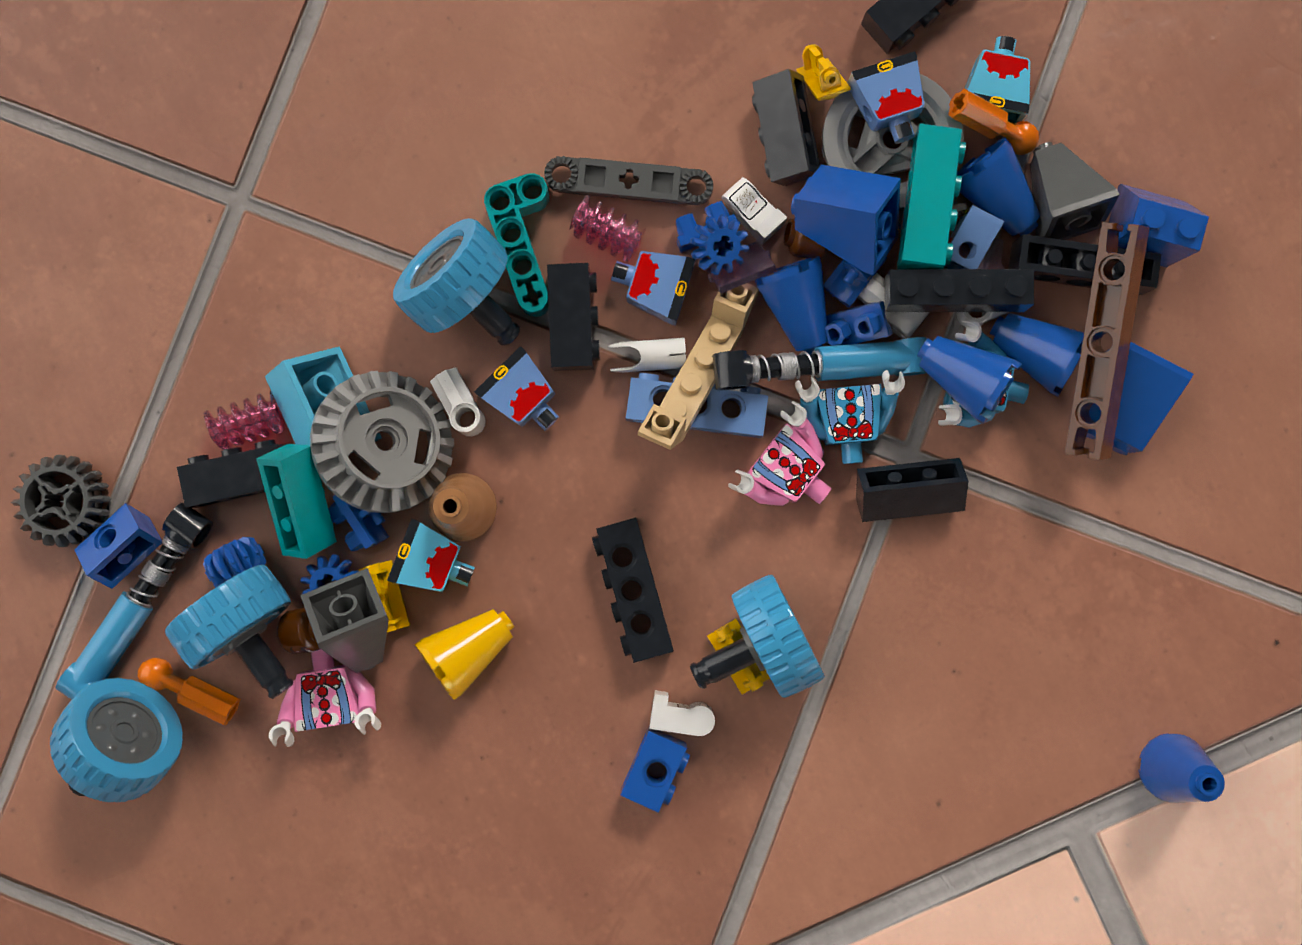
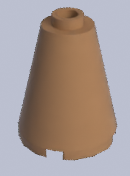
[429,473,497,541]

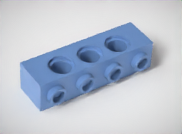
[626,373,768,438]

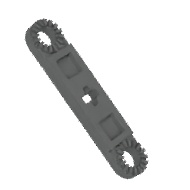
[544,156,713,205]

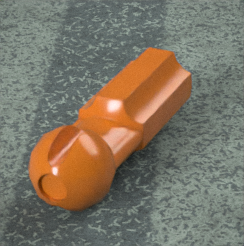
[948,88,1039,155]
[137,658,241,726]

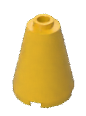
[414,609,514,700]

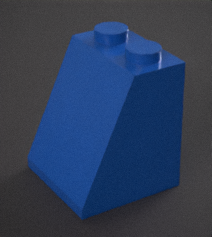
[791,164,901,275]
[1109,184,1209,267]
[1086,342,1194,455]

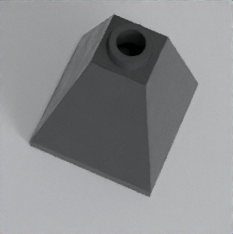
[1030,142,1120,240]
[300,568,389,673]

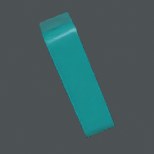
[484,173,550,317]

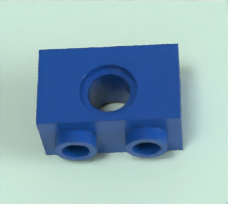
[74,503,162,589]
[620,726,690,813]

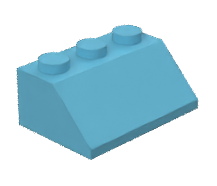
[265,346,382,453]

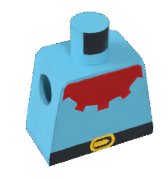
[965,36,1030,123]
[387,518,475,592]

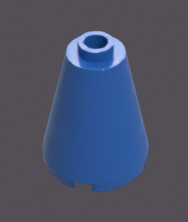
[956,138,1040,236]
[754,256,828,355]
[990,313,1084,397]
[917,336,1022,424]
[1139,733,1225,803]

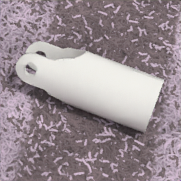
[608,338,686,373]

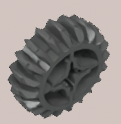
[11,455,112,547]

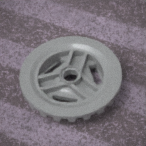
[821,74,964,209]
[310,371,454,513]

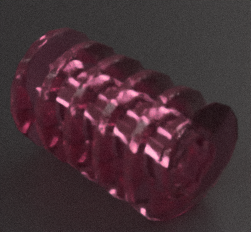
[569,195,646,263]
[204,390,285,450]

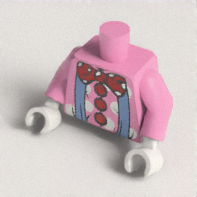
[728,401,832,506]
[269,649,381,747]

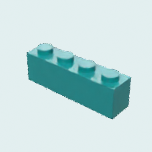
[897,123,966,269]

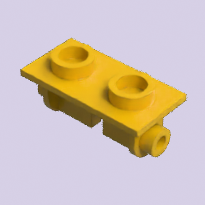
[796,44,851,101]
[359,560,410,632]
[707,618,770,695]

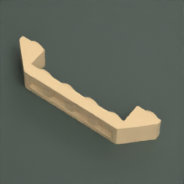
[638,275,759,450]

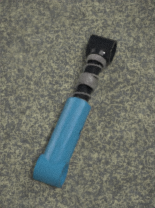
[712,337,927,390]
[55,503,213,700]

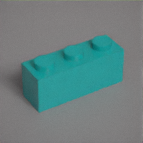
[256,444,337,559]

